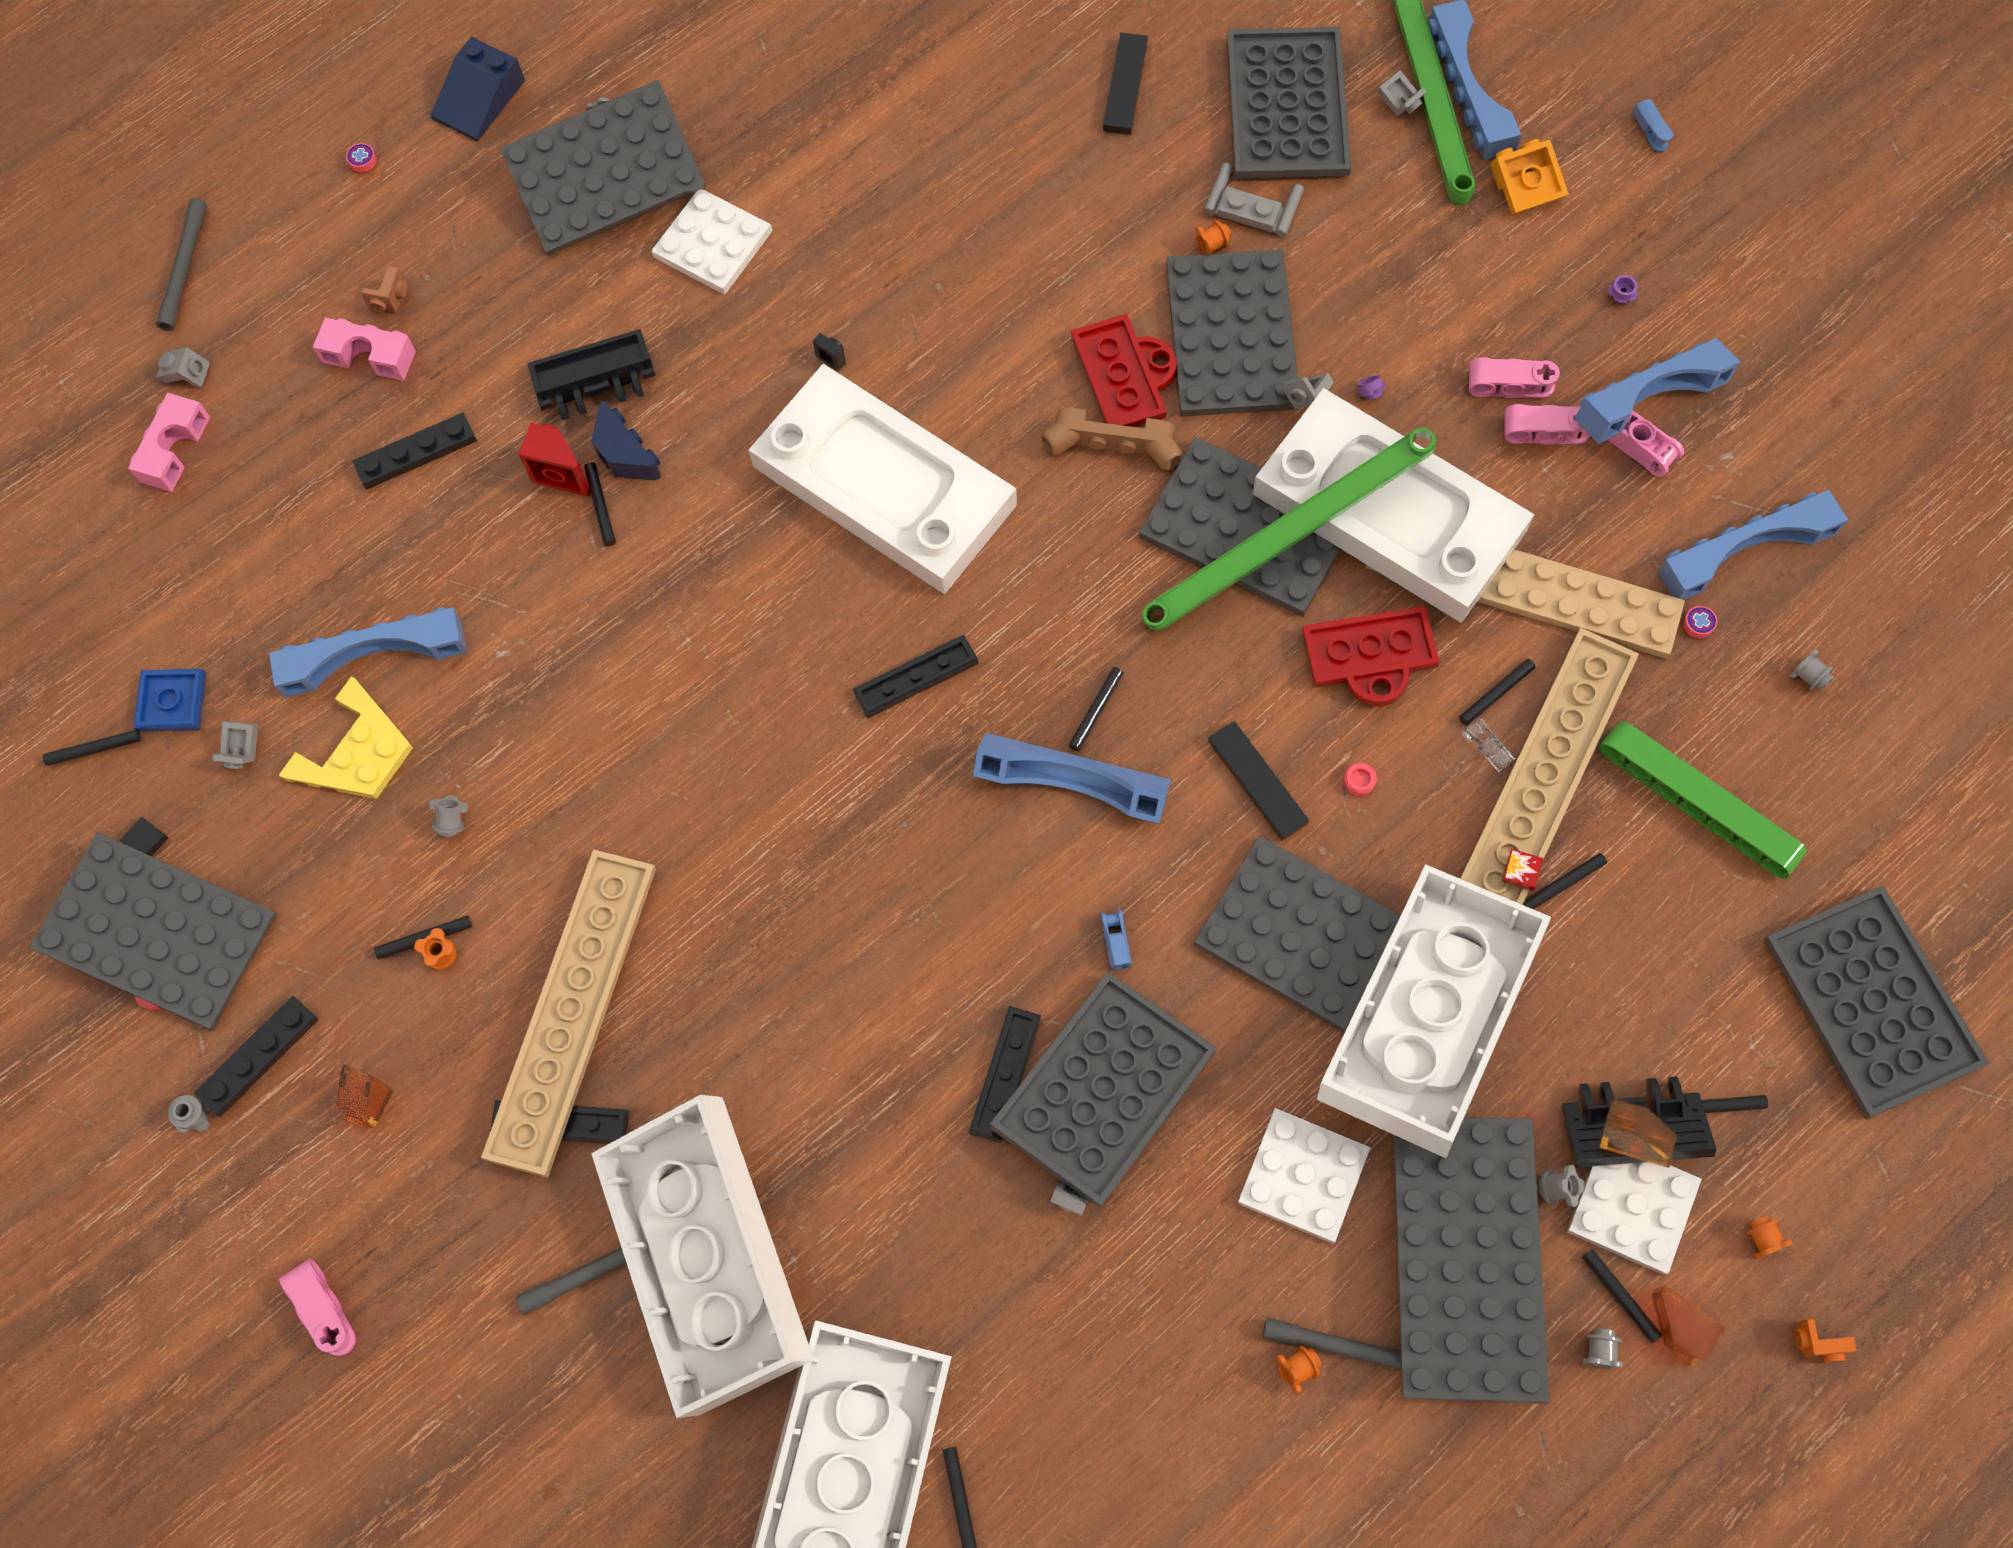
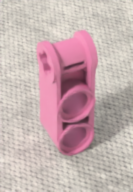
[1469,357,1560,399]
[1504,404,1590,445]
[1608,410,1684,477]
[279,1258,356,1356]

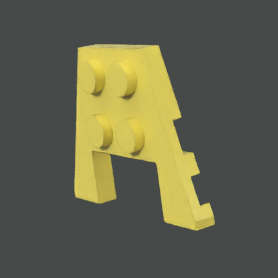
[279,676,413,799]

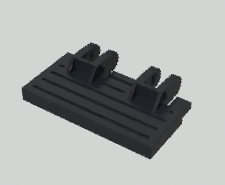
[527,329,656,420]
[1562,1076,1716,1168]

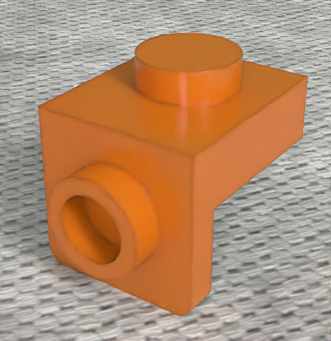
[1794,1318,1857,1363]

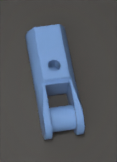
[1632,99,1673,152]
[1100,909,1133,971]

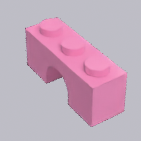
[313,318,416,381]
[128,393,210,492]

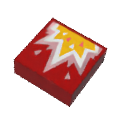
[1501,848,1543,891]

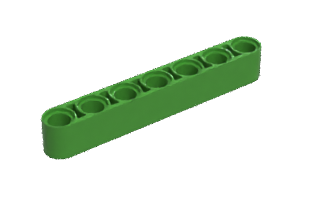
[1599,721,1807,879]

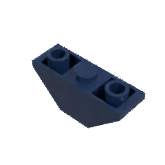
[592,401,661,480]

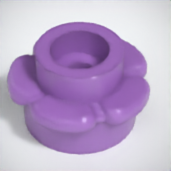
[1608,275,1638,304]
[1357,375,1386,400]

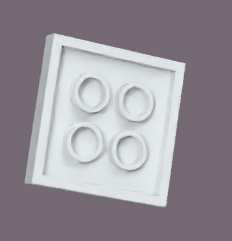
[651,189,772,295]
[1237,1108,1371,1244]
[1566,1161,1702,1276]

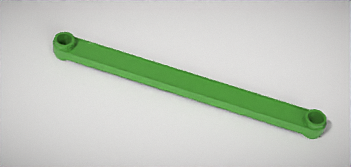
[1392,0,1475,205]
[1142,428,1436,631]

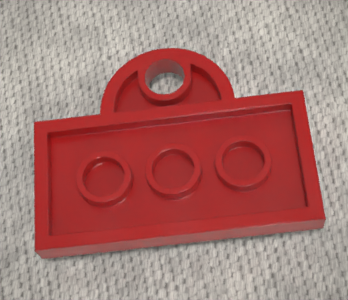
[1071,314,1177,427]
[1302,606,1440,706]

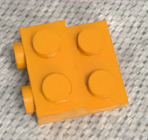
[1489,139,1569,215]

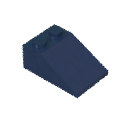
[430,36,525,142]

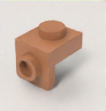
[361,266,408,313]

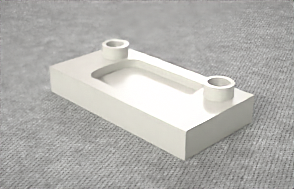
[749,364,1017,595]
[1253,388,1535,623]
[1317,864,1551,1158]
[591,1095,814,1418]
[751,1320,952,1548]

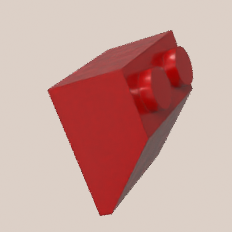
[518,423,590,497]

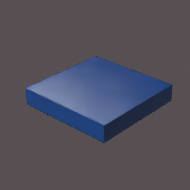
[133,669,206,732]

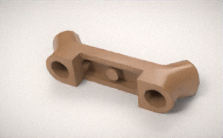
[1042,408,1183,471]

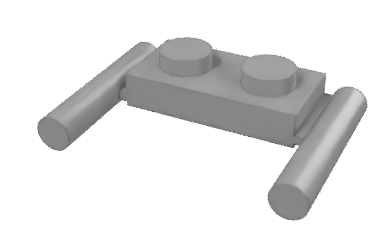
[1204,163,1304,237]

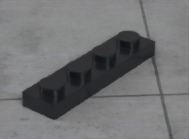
[352,412,477,490]
[194,996,319,1117]

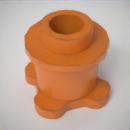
[1194,220,1232,255]
[414,928,457,970]
[1745,1215,1793,1259]
[1275,1345,1322,1394]

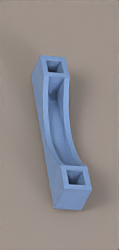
[1427,0,1521,160]
[1575,338,1740,444]
[1658,490,1848,600]
[269,607,468,698]
[973,733,1171,824]

